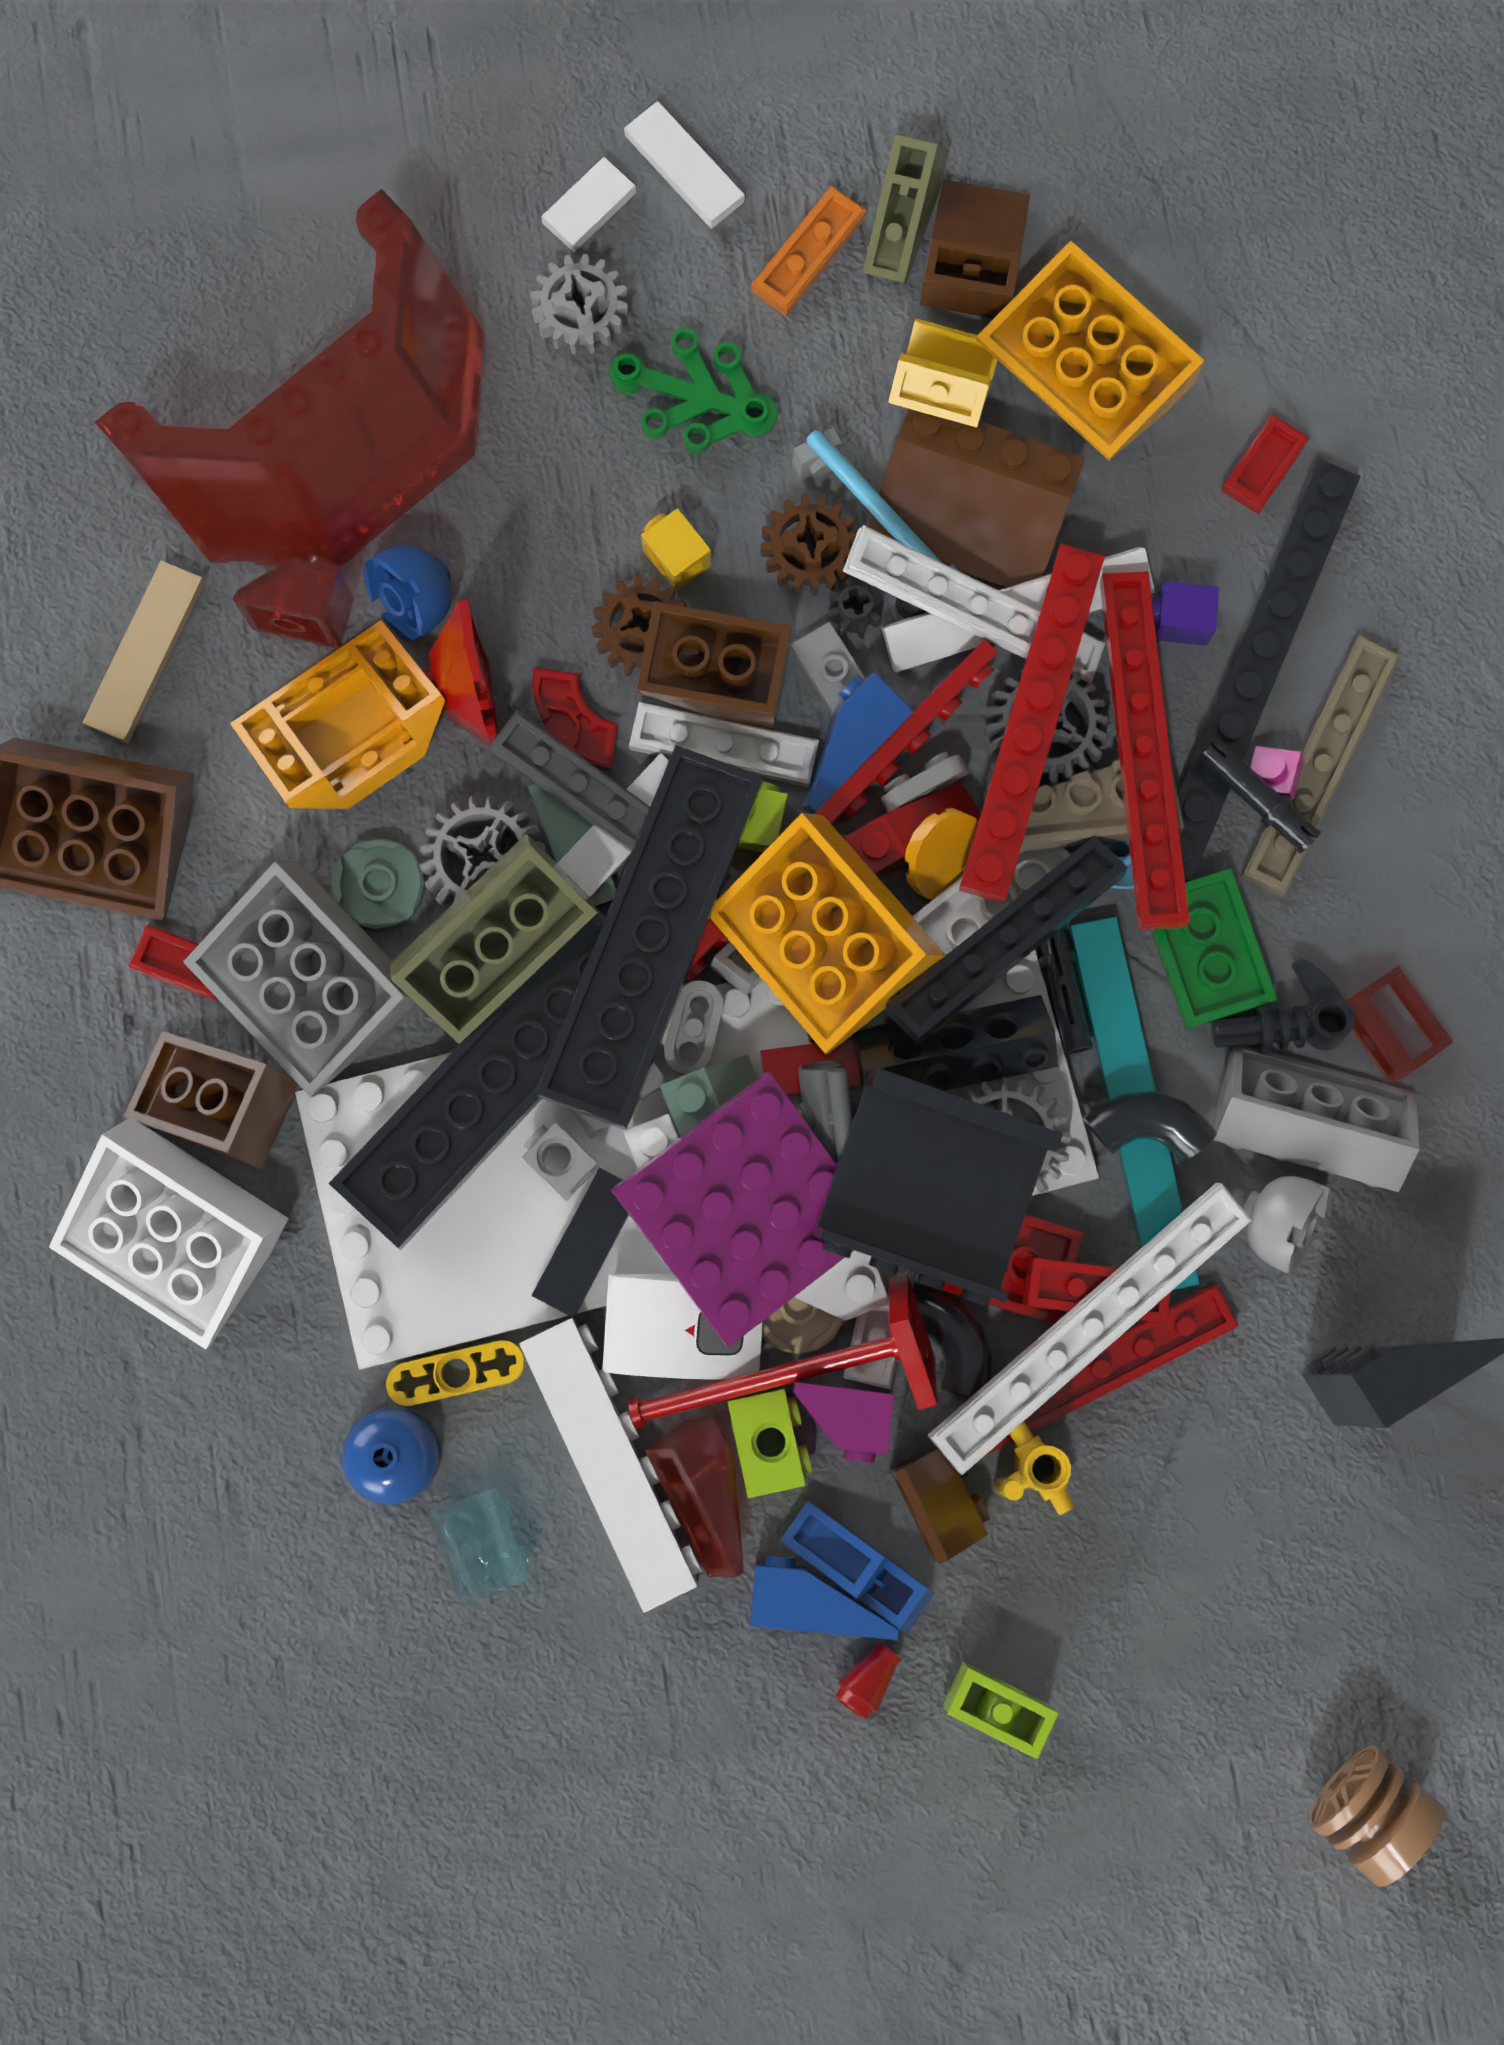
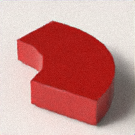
[532,667,618,772]

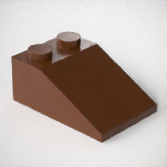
[636,601,792,730]
[123,1031,298,1170]

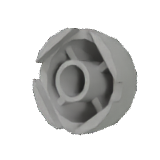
[1243,1176,1331,1274]

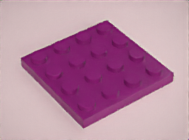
[611,1072,854,1348]

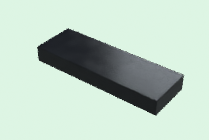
[531,1167,629,1319]

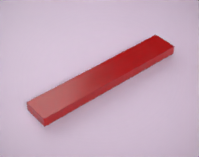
[984,1283,1239,1456]

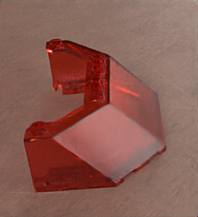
[94,188,484,570]

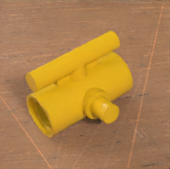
[993,1421,1076,1516]

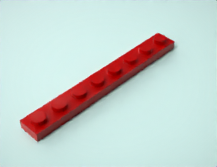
[959,544,1105,904]
[1100,571,1190,930]

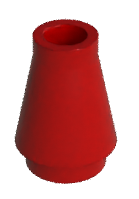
[834,1642,901,1721]

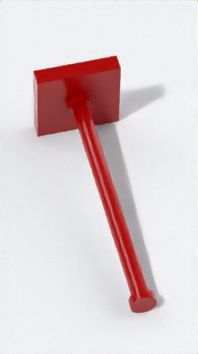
[628,1274,937,1428]

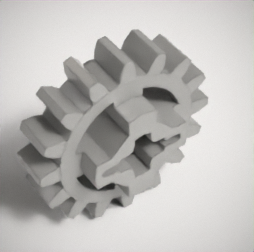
[530,254,629,355]

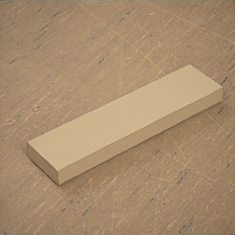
[82,561,206,745]

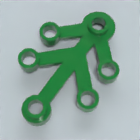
[609,328,777,455]

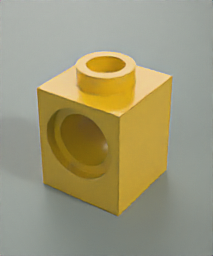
[641,508,711,592]

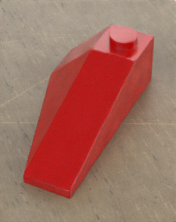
[423,599,499,746]

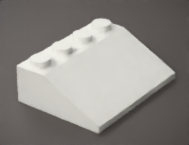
[49,1117,289,1349]

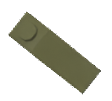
[862,134,950,284]

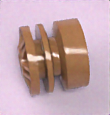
[1308,1745,1445,1887]

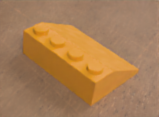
[976,241,1205,461]
[711,813,946,1054]

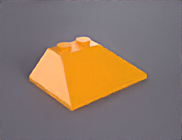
[230,620,445,809]

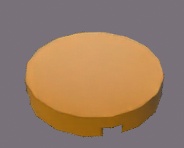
[905,808,979,900]

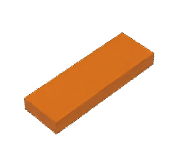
[751,185,867,317]

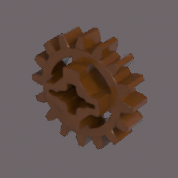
[760,494,857,596]
[591,576,687,676]

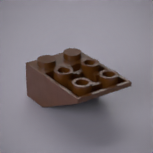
[920,179,1030,318]

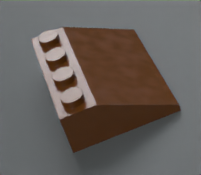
[868,408,1086,589]
[0,737,194,921]

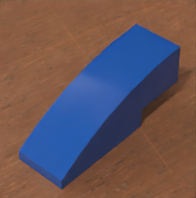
[780,1501,935,1633]

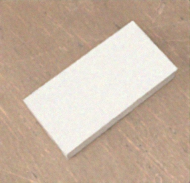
[541,157,636,252]

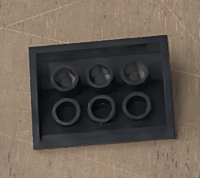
[1302,1338,1504,1428]

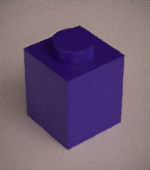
[1151,581,1219,646]

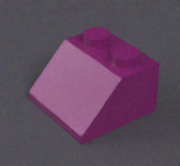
[792,1382,894,1463]

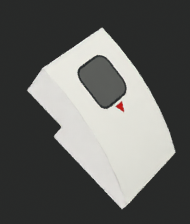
[602,1274,763,1380]

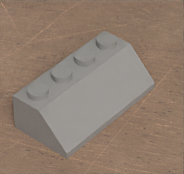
[1214,1045,1420,1192]

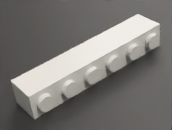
[519,1318,702,1613]

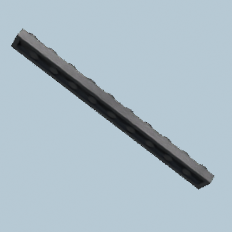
[1177,459,1361,882]

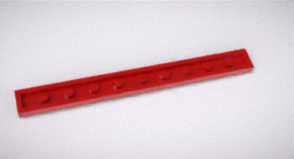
[685,639,998,984]

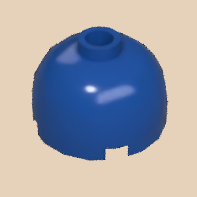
[363,545,452,640]
[342,1407,441,1505]

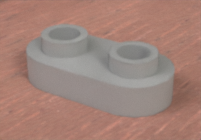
[880,752,970,813]
[664,981,723,1075]

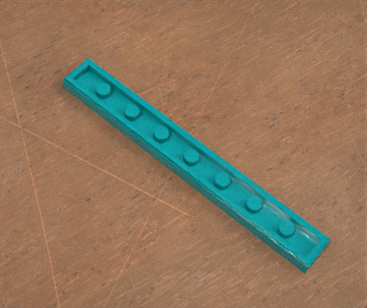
[1069,917,1199,1290]

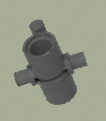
[795,1061,861,1163]

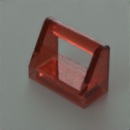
[1346,965,1453,1084]

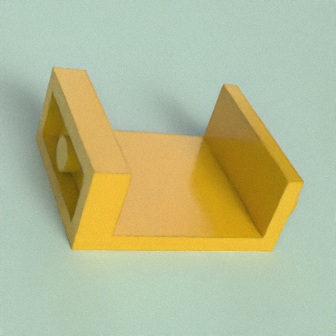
[888,318,998,428]

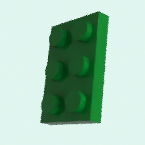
[1150,868,1278,1031]

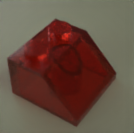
[233,556,354,649]

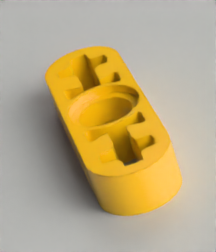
[386,1340,526,1406]

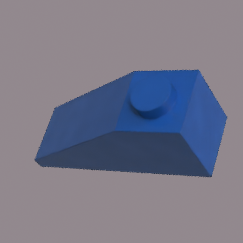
[803,672,913,814]
[750,1554,899,1640]

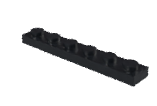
[885,836,1128,1045]

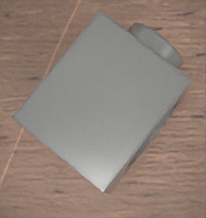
[522,1123,599,1201]

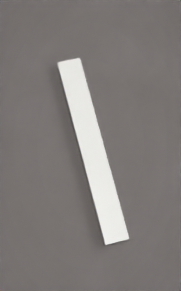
[928,1183,1252,1475]

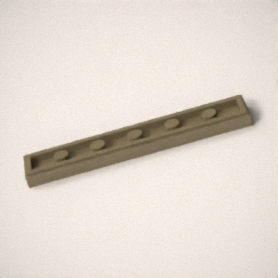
[1241,635,1401,898]

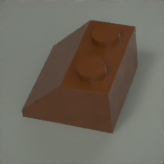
[889,1446,990,1564]

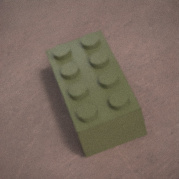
[390,834,597,1044]

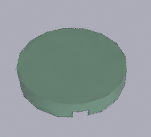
[331,837,426,932]

